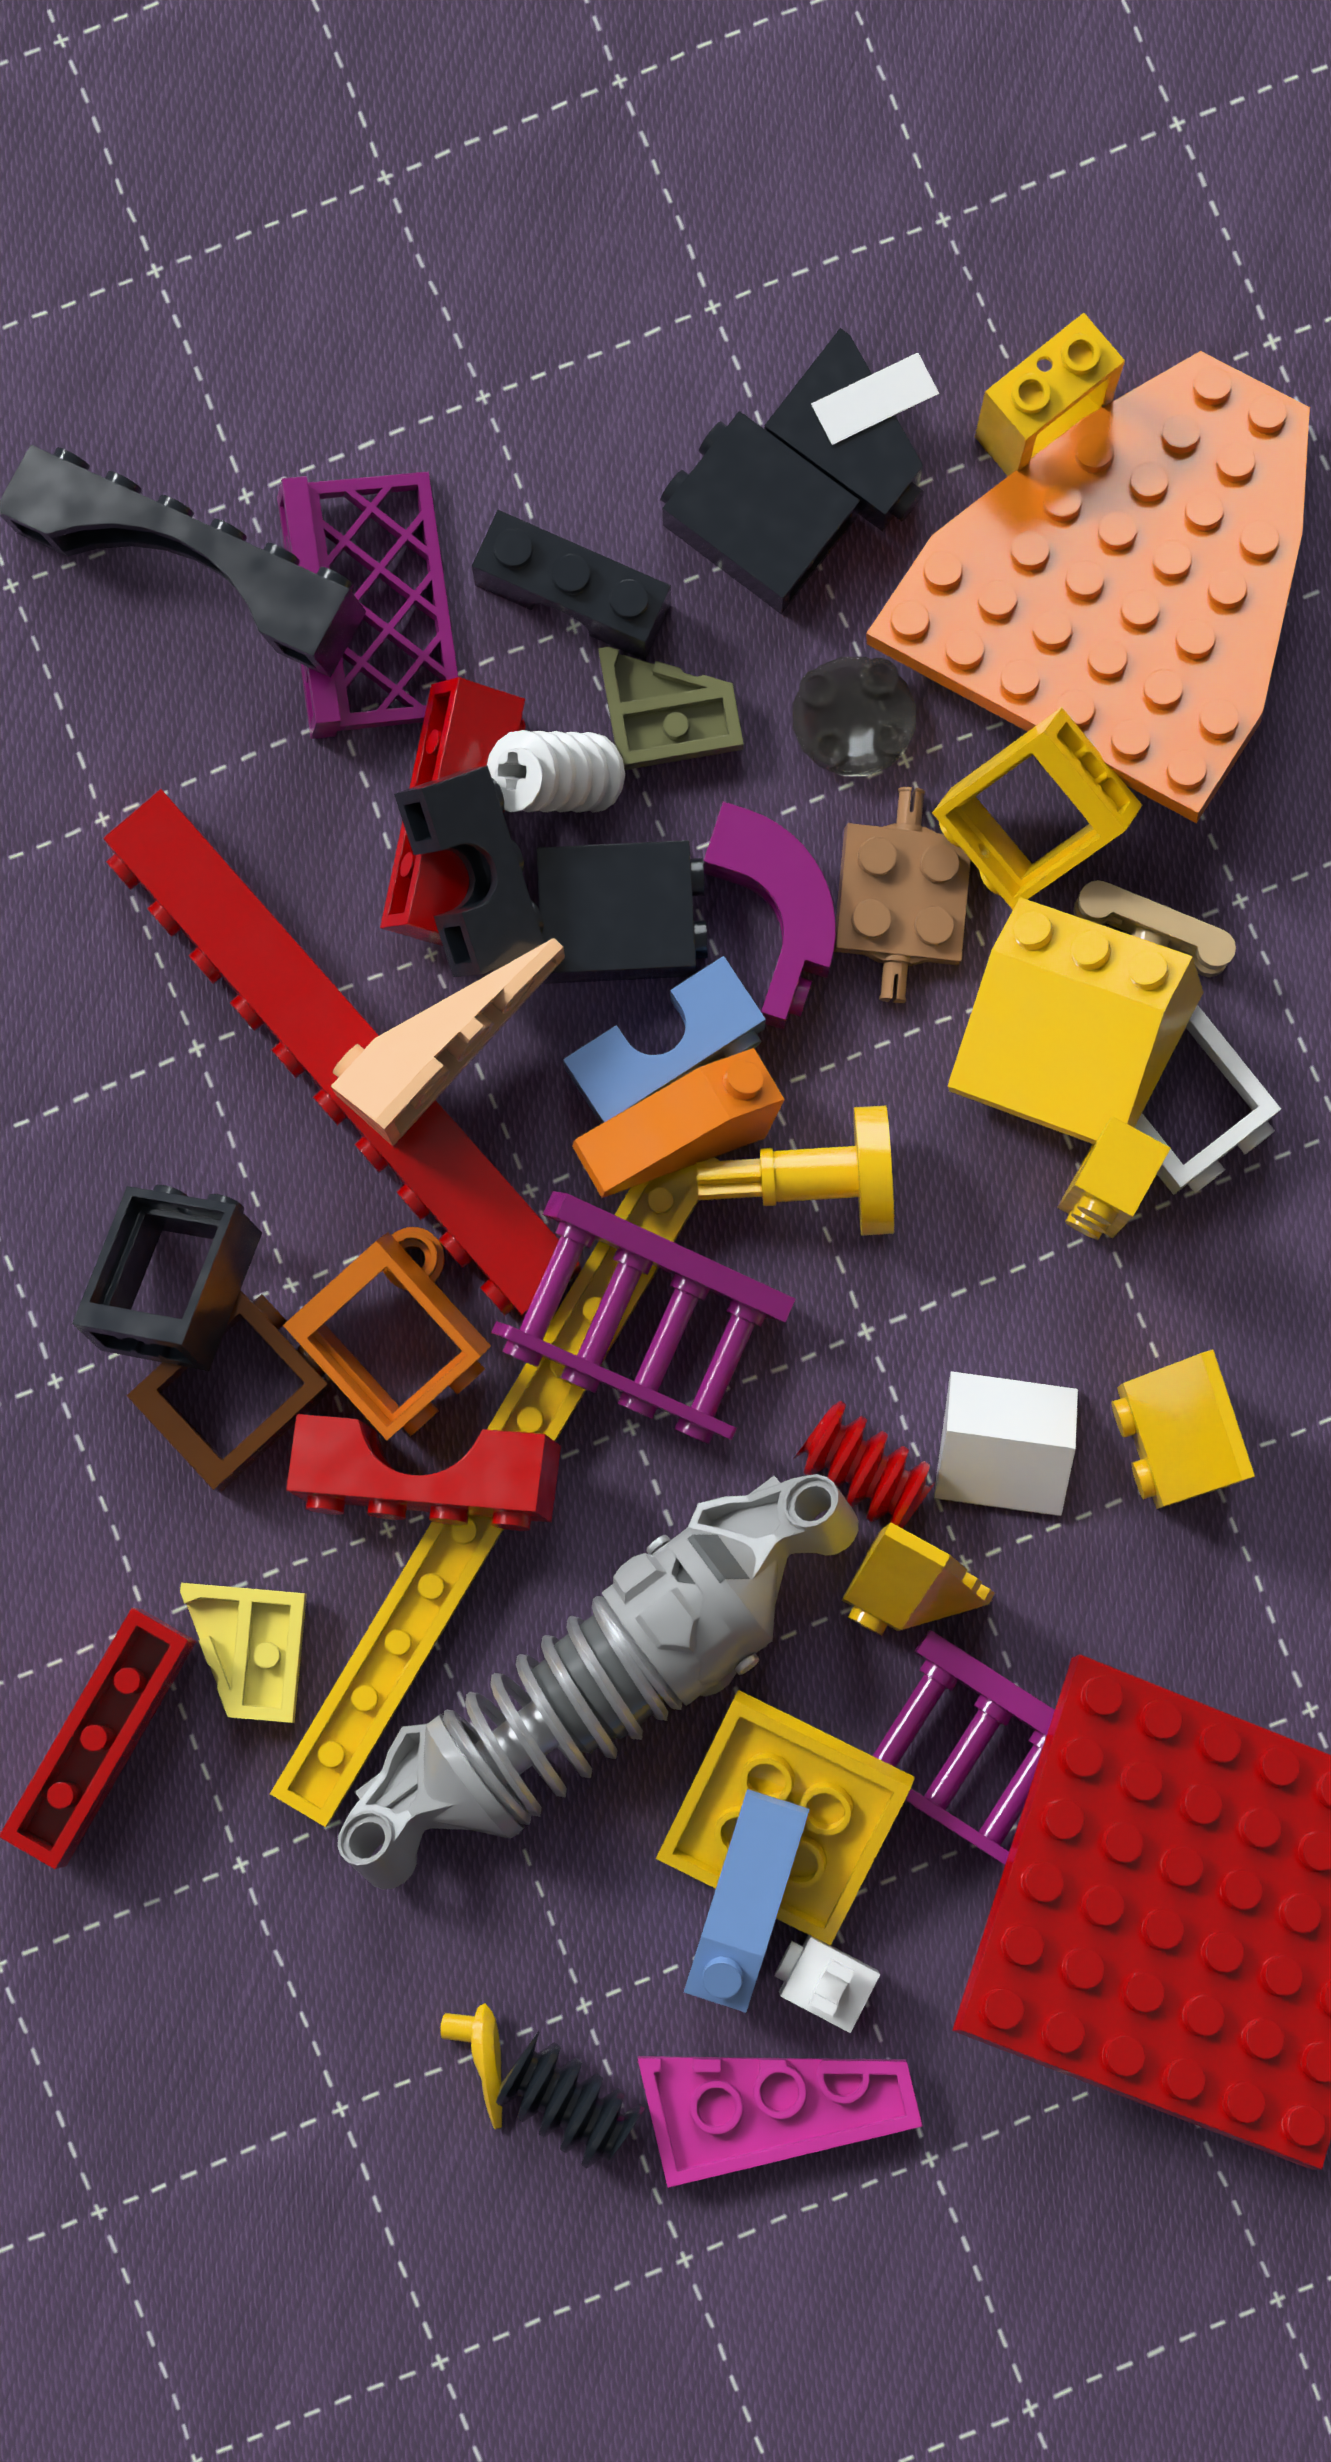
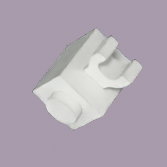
[774,1935,880,2033]

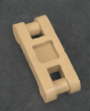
[1073,880,1236,977]

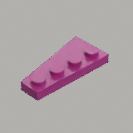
[637,2056,922,2188]

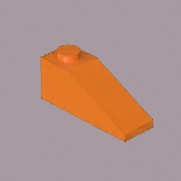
[572,1048,785,1198]

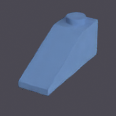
[684,1789,810,2013]

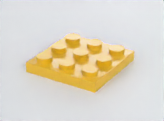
[656,1690,915,1946]

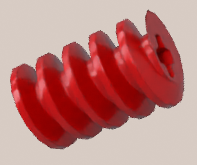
[794,1401,935,1529]

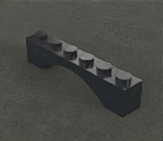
[0,445,366,677]

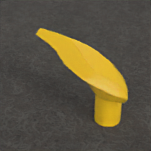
[441,2003,502,2129]

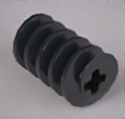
[496,2030,645,2169]

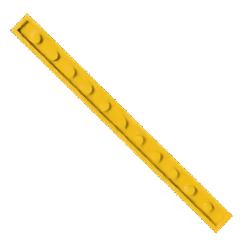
[270,1157,719,1827]

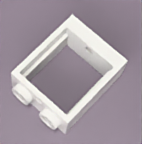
[1134,1005,1281,1195]

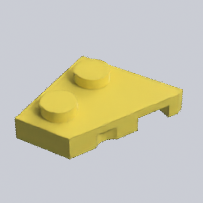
[180,1583,307,1723]

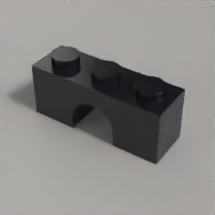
[472,510,671,661]
[394,765,544,977]

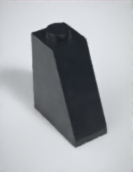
[764,328,924,532]

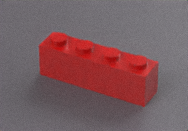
[380,677,525,946]
[0,1607,197,1869]

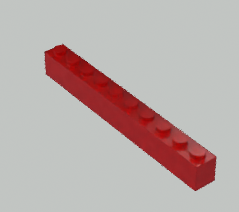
[103,789,581,1319]

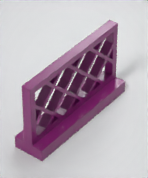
[277,471,458,739]

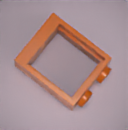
[283,1232,491,1440]

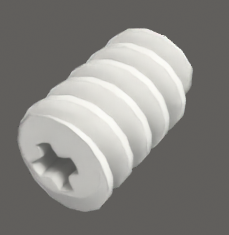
[487,730,625,813]

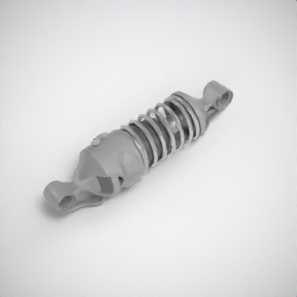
[338,1474,859,1890]

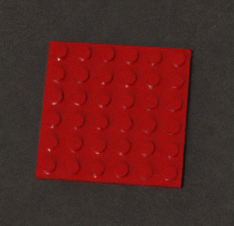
[952,1654,1331,2170]

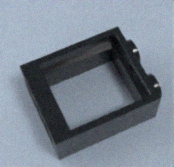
[72,1185,262,1371]

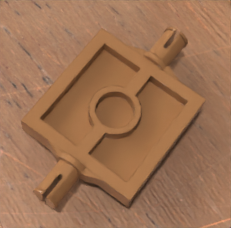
[834,787,971,1003]

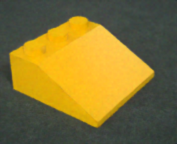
[948,897,1204,1145]

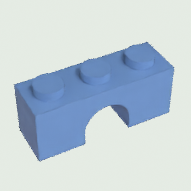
[563,956,766,1124]

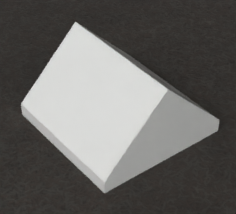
[934,1371,1078,1516]

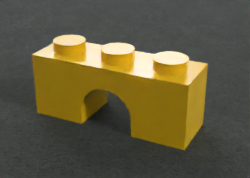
[1057,1116,1171,1240]

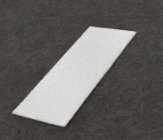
[811,353,939,445]

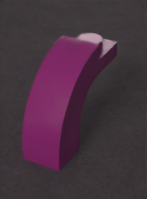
[703,801,835,1030]

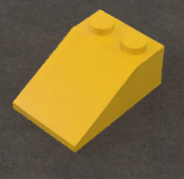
[1112,1349,1255,1509]

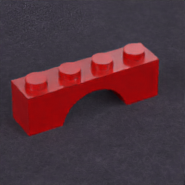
[286,1414,561,1531]

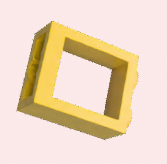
[975,313,1125,476]
[932,707,1142,910]

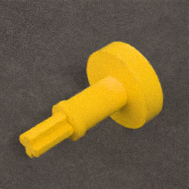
[696,1105,894,1236]

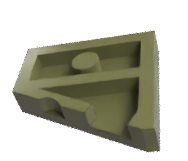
[598,647,744,770]

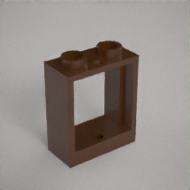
[126,1290,333,1493]

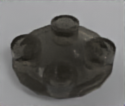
[793,657,916,776]

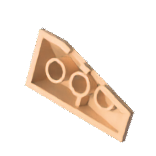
[331,938,565,1146]

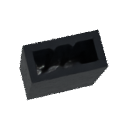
[660,411,860,614]
[537,840,708,984]

